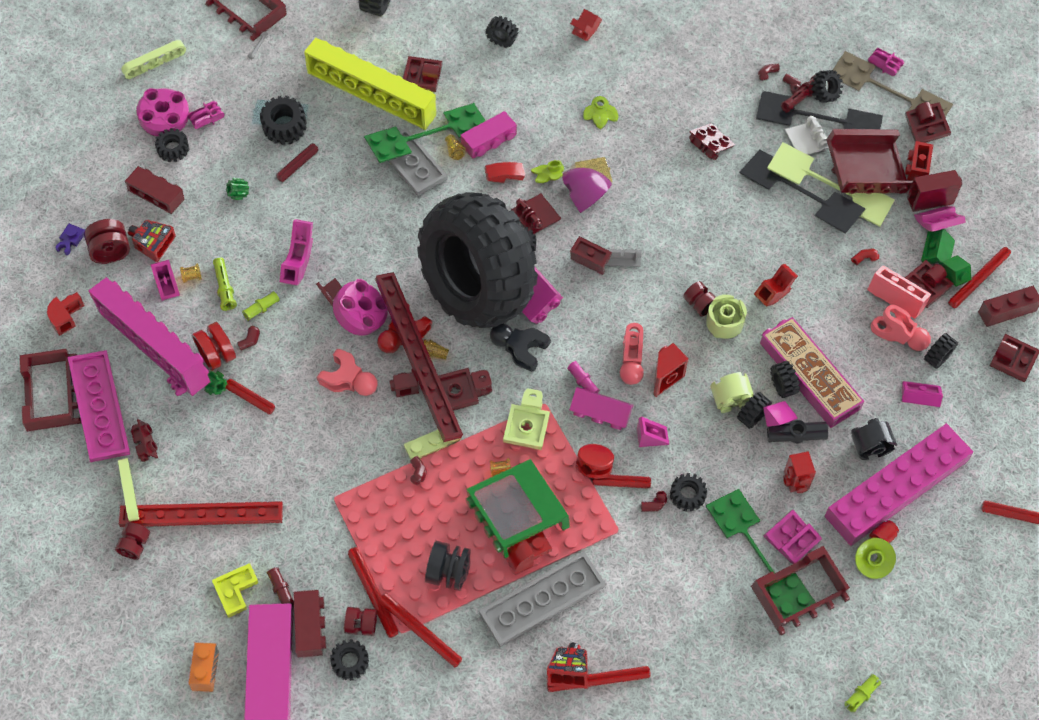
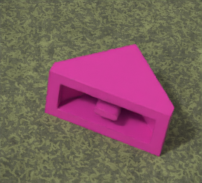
[151,259,180,301]
[637,417,669,447]

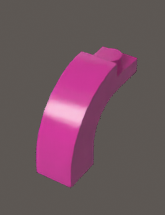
[279,219,313,286]

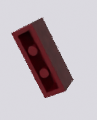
[125,166,185,214]
[978,285,1039,327]
[294,590,327,658]

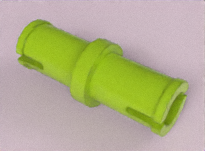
[242,291,280,321]
[844,674,881,713]

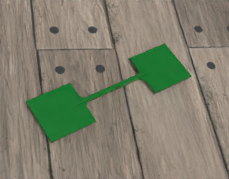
[364,103,486,163]
[706,489,816,619]

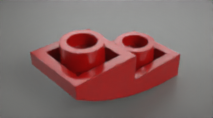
[484,162,525,183]

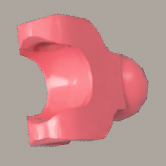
[871,305,931,351]
[619,323,644,385]
[316,349,378,396]

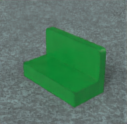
[921,229,955,266]

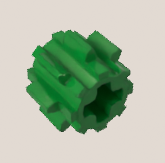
[226,178,249,200]
[204,371,227,395]

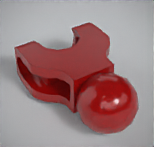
[377,303,433,354]

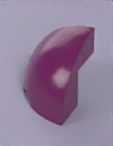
[562,168,612,213]

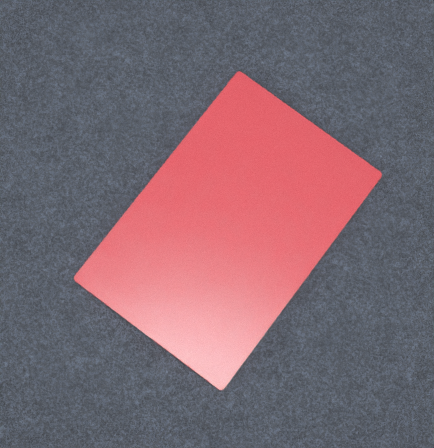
[334,404,618,633]

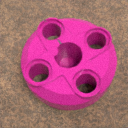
[136,88,189,137]
[333,279,388,336]

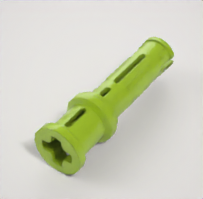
[213,257,237,311]

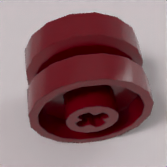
[84,219,130,264]

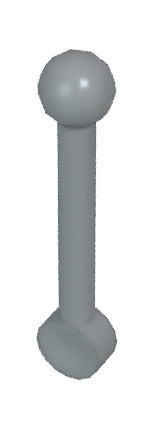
[248,32,268,59]

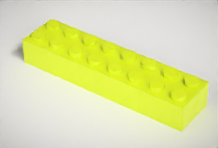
[304,38,436,130]

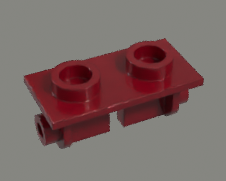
[131,419,158,462]

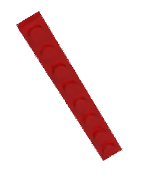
[119,501,283,527]

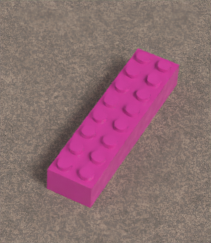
[88,277,210,396]
[824,423,974,546]

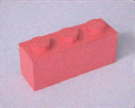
[867,266,931,319]

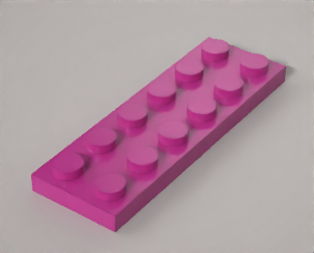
[68,350,130,463]

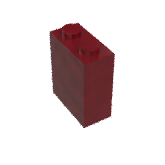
[907,170,962,212]

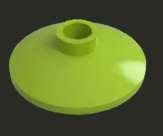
[855,538,896,579]

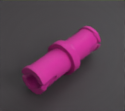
[567,361,600,393]

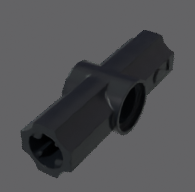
[767,420,828,444]

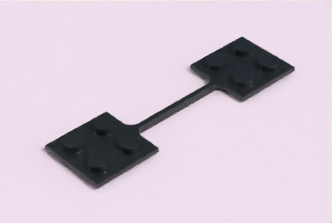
[756,90,883,129]
[739,149,866,234]

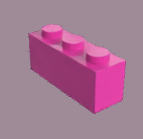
[461,111,517,159]
[569,387,634,430]

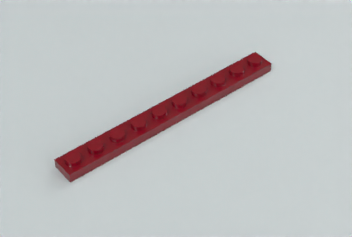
[375,272,463,442]

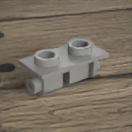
[605,248,641,267]

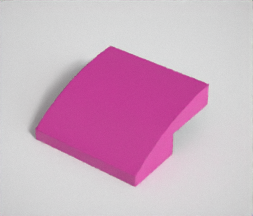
[914,206,966,232]
[763,510,822,564]

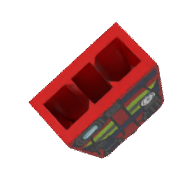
[128,220,176,263]
[547,642,588,689]

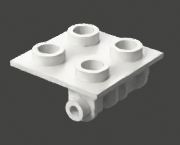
[785,116,829,155]

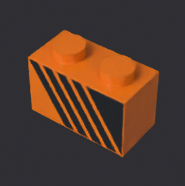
[189,642,219,692]

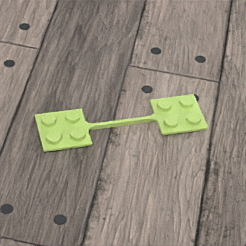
[767,142,895,227]

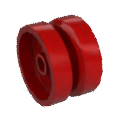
[192,321,236,371]

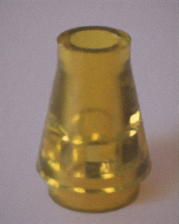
[445,134,465,160]
[424,339,449,360]

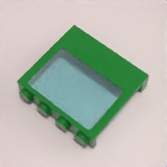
[466,459,570,559]

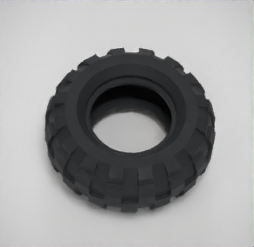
[417,192,538,328]

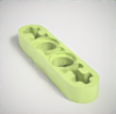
[121,40,186,79]
[118,458,140,522]

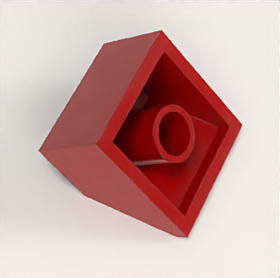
[653,343,689,397]

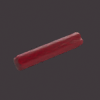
[276,143,319,182]

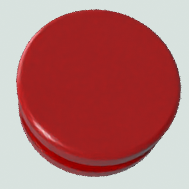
[576,444,614,479]

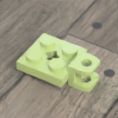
[503,388,550,450]

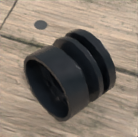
[425,541,471,591]

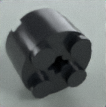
[851,418,898,460]

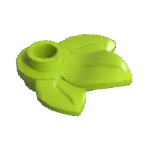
[583,96,618,129]
[531,160,564,183]

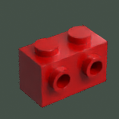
[905,141,933,181]
[783,451,816,493]

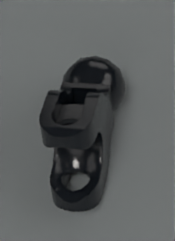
[490,323,551,372]

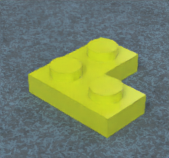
[212,563,259,618]

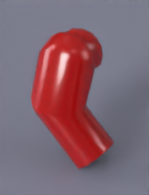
[851,248,880,265]

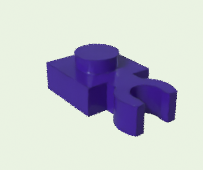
[55,223,85,256]

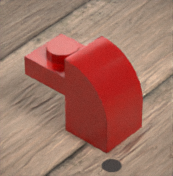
[570,9,603,41]
[754,264,798,307]
[47,292,84,336]
[506,531,552,575]

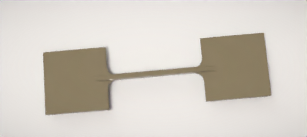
[833,51,953,117]

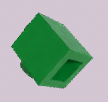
[942,255,972,287]

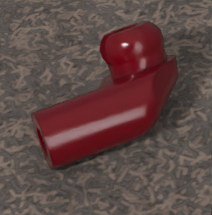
[410,456,427,485]
[641,491,668,512]

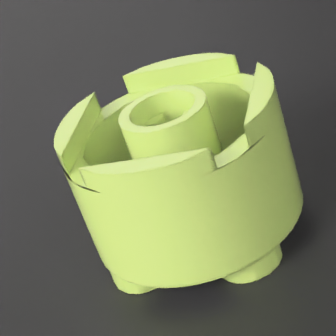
[706,295,747,339]
[710,373,754,413]

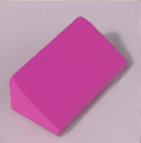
[902,381,943,407]
[763,401,798,427]

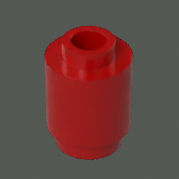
[869,520,899,543]

